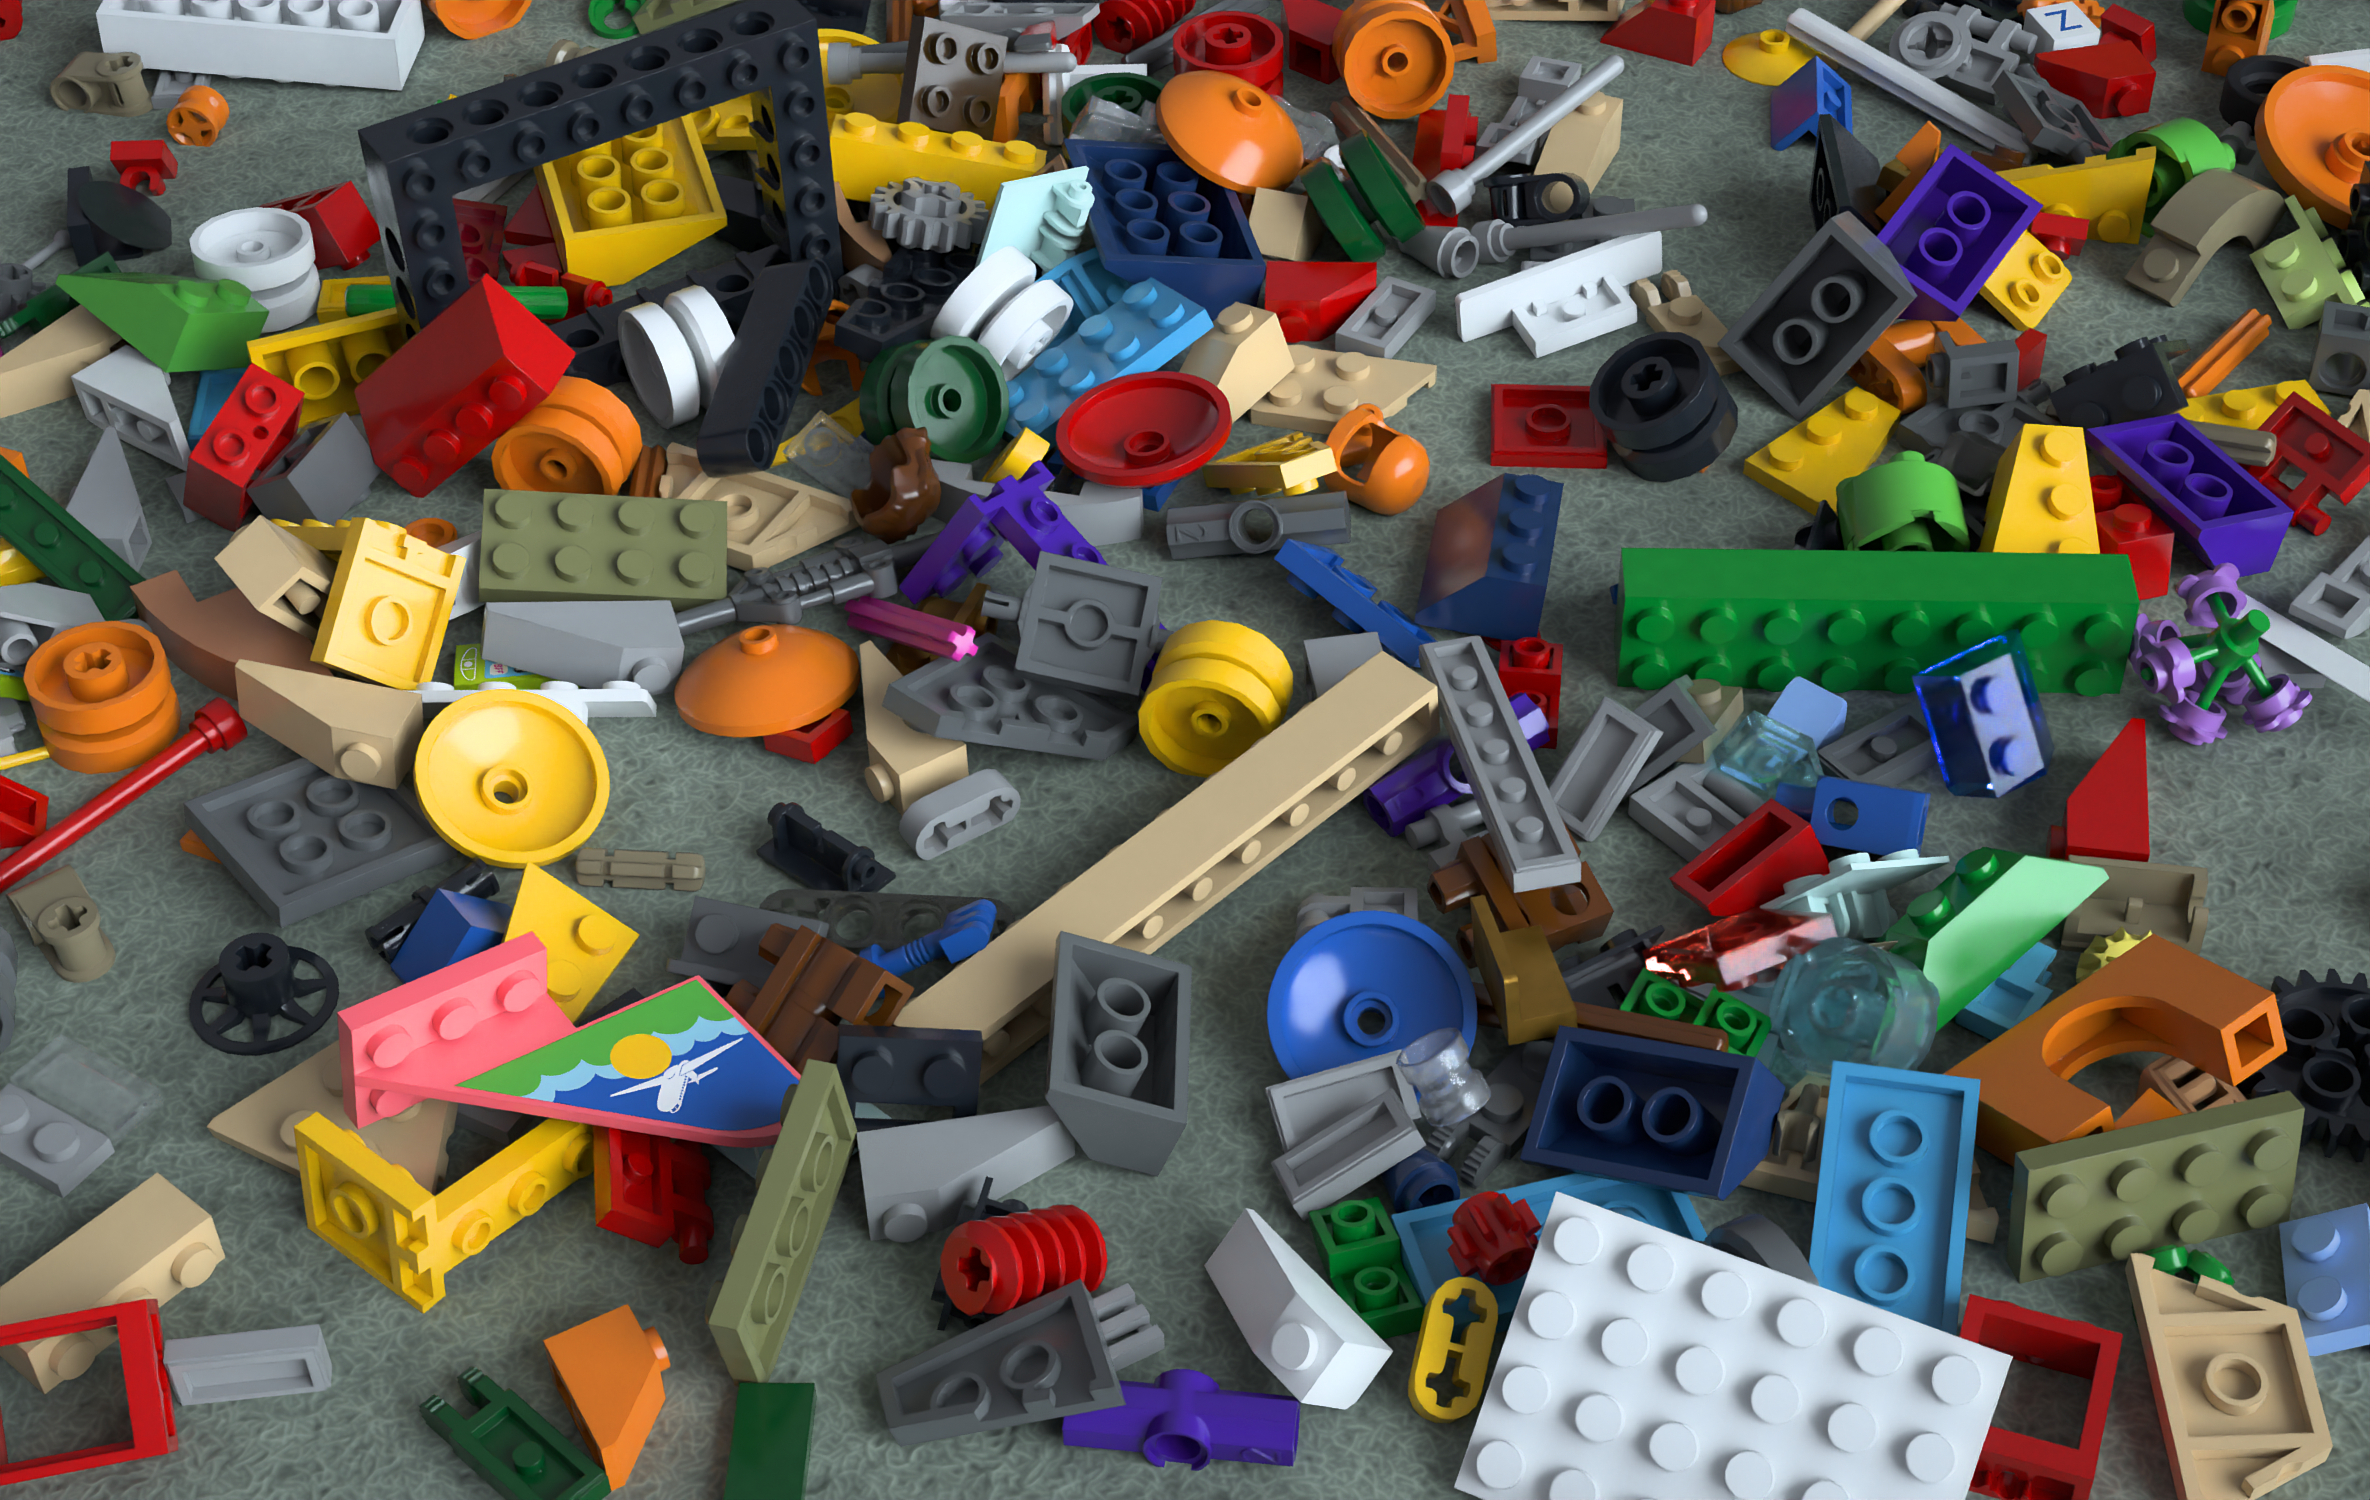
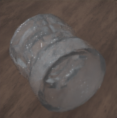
[1396,1027,1491,1127]

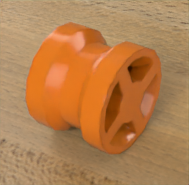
[166,85,230,147]

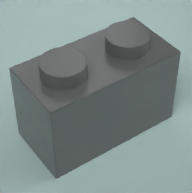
[246,412,382,527]

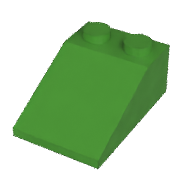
[55,272,270,373]

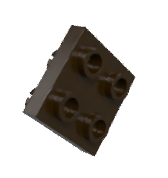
[897,16,1008,141]

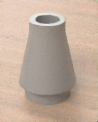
[1398,225,1479,279]

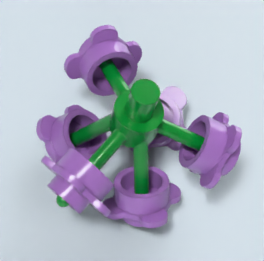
[2128,563,2312,745]

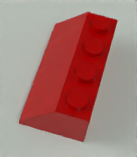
[354,273,576,498]

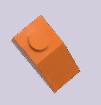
[543,1304,670,1491]

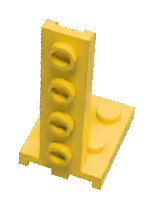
[270,517,466,690]
[293,1111,594,1314]

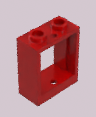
[183,363,305,532]
[1959,1294,2123,1500]
[0,1299,178,1486]

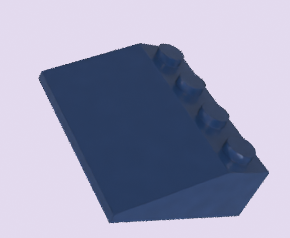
[1061,138,1266,321]

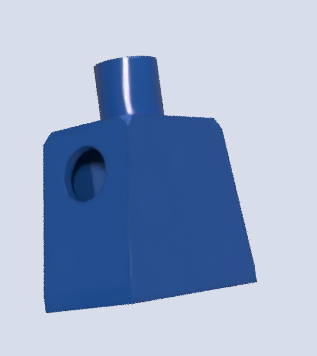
[1775,775,1931,857]

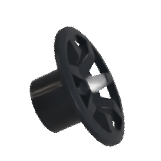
[189,933,339,1056]

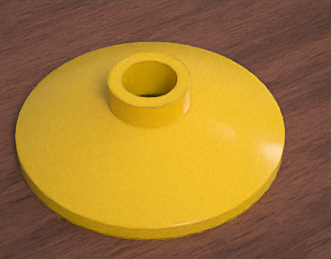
[1722,29,1822,86]

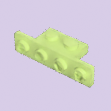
[2249,195,2370,329]

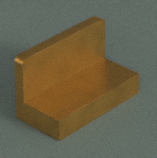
[1470,895,1578,1045]

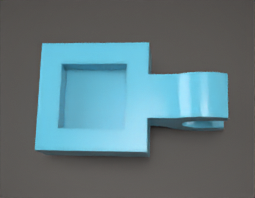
[1955,942,2057,1041]

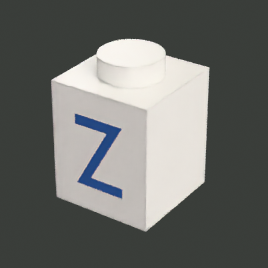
[2023,1,2101,63]

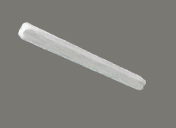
[1785,8,2038,165]

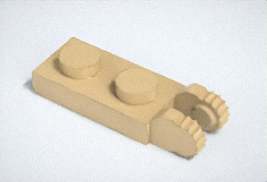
[1630,270,1744,376]

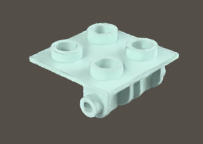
[974,166,1095,275]
[1760,849,1950,948]

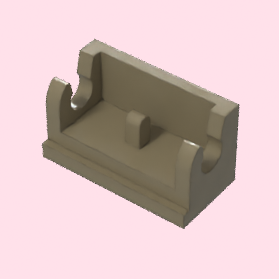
[2059,855,2209,956]

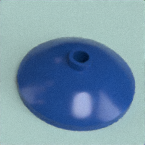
[1267,910,1478,1109]

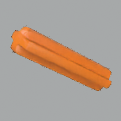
[2176,308,2272,399]

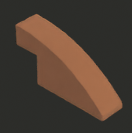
[130,569,334,701]

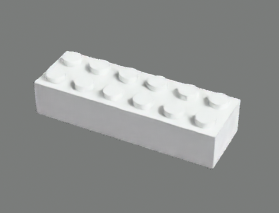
[96,0,425,91]

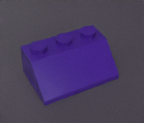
[1877,143,2043,322]
[2084,413,2294,577]

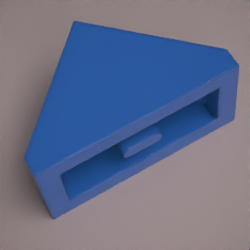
[390,888,512,984]

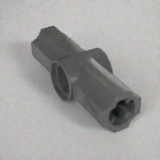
[1166,490,1351,560]

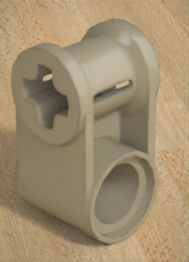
[49,51,153,117]
[6,864,116,983]

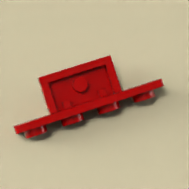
[1412,94,1479,227]

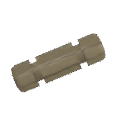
[575,847,706,892]

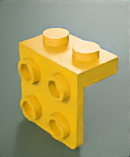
[1979,229,2072,331]

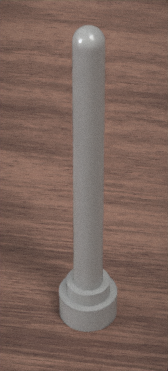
[827,42,1077,85]
[1426,55,1624,217]
[1470,204,1708,264]

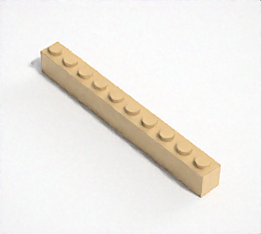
[892,650,1441,1086]

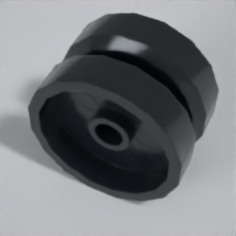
[1589,332,1738,482]

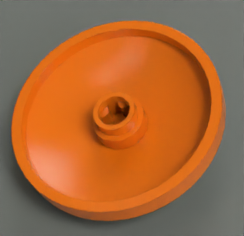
[2254,65,2370,230]

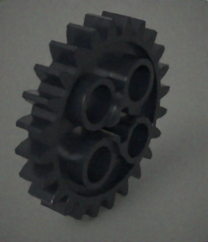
[2236,968,2370,1162]

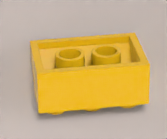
[246,307,404,429]

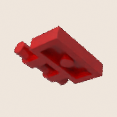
[2237,391,2370,536]
[593,1125,714,1265]

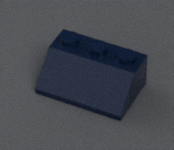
[1414,473,1564,641]
[1520,1025,1786,1201]

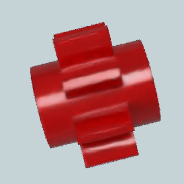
[1447,1191,1542,1286]

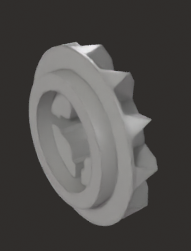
[1889,11,1973,82]

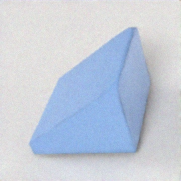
[1755,676,1847,767]

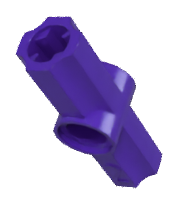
[1363,692,1550,837]
[1062,1369,1301,1471]

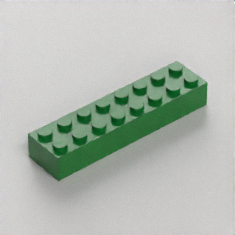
[1614,548,2140,697]

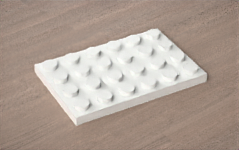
[1454,1191,2013,1500]

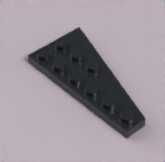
[834,242,1043,363]

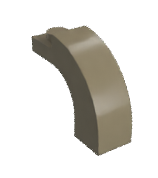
[2124,168,2288,307]

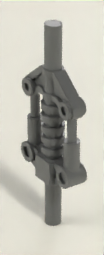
[675,531,942,637]

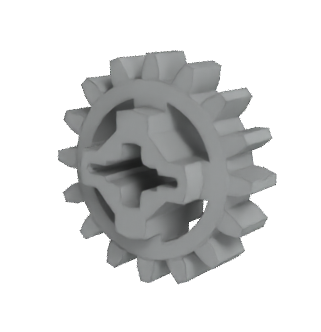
[868,177,989,253]

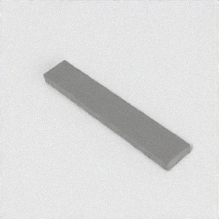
[1419,635,1581,893]

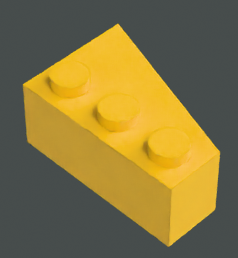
[1976,423,2100,554]

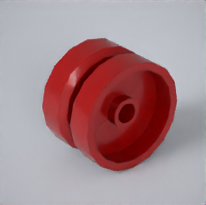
[1173,11,1283,106]

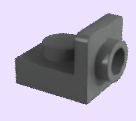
[1926,331,2020,409]

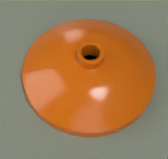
[1156,70,1304,195]
[674,624,861,737]

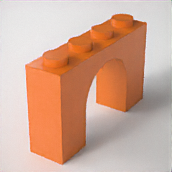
[1942,933,2287,1167]

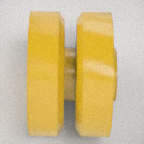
[1138,620,1293,778]

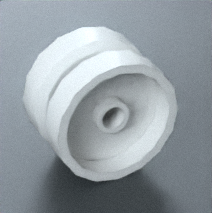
[189,207,321,334]
[930,246,1074,381]
[617,285,735,429]

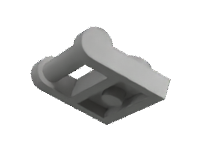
[1628,754,1766,862]

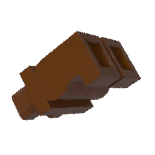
[1427,817,1614,968]
[725,923,915,1076]

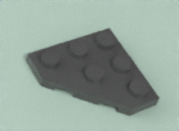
[882,632,1139,761]

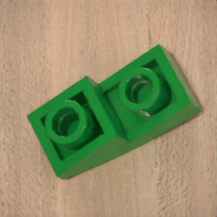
[1619,967,1775,1057]
[1308,1196,1424,1339]

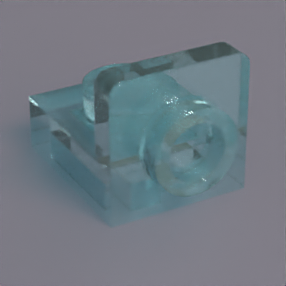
[1712,710,1824,800]

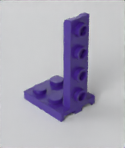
[899,460,1167,692]

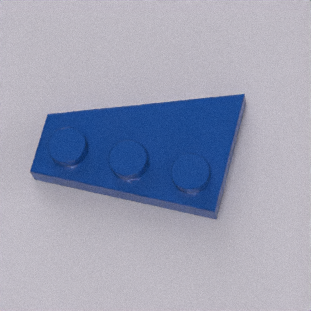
[1274,539,1438,668]

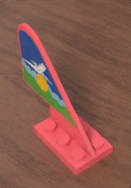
[337,931,801,1148]

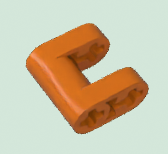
[1846,317,1987,416]

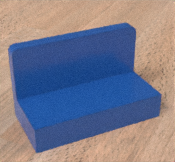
[1771,55,1853,151]

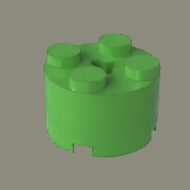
[2107,117,2236,238]
[1836,451,1970,552]

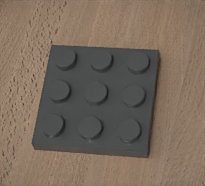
[183,757,458,928]

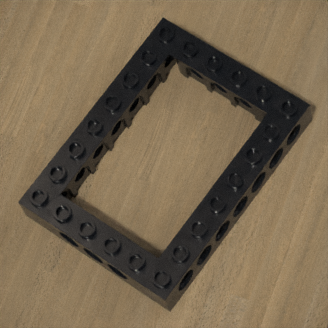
[357,0,844,388]

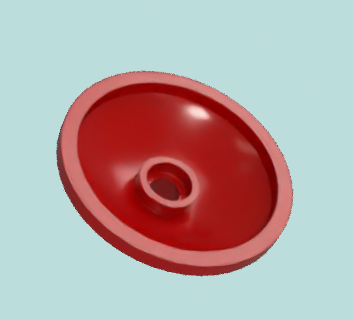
[1056,371,1232,489]

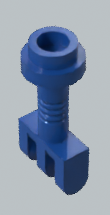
[859,899,997,999]

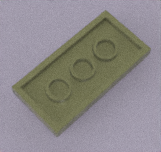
[478,488,727,612]
[705,1059,858,1387]
[2006,1091,2305,1284]

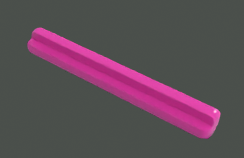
[844,595,978,662]

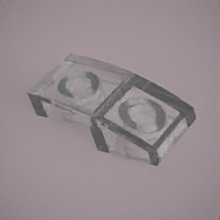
[1069,95,1168,144]
[782,410,874,499]

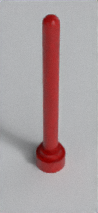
[0,697,248,894]

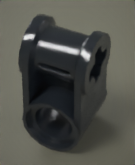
[1483,172,1590,228]

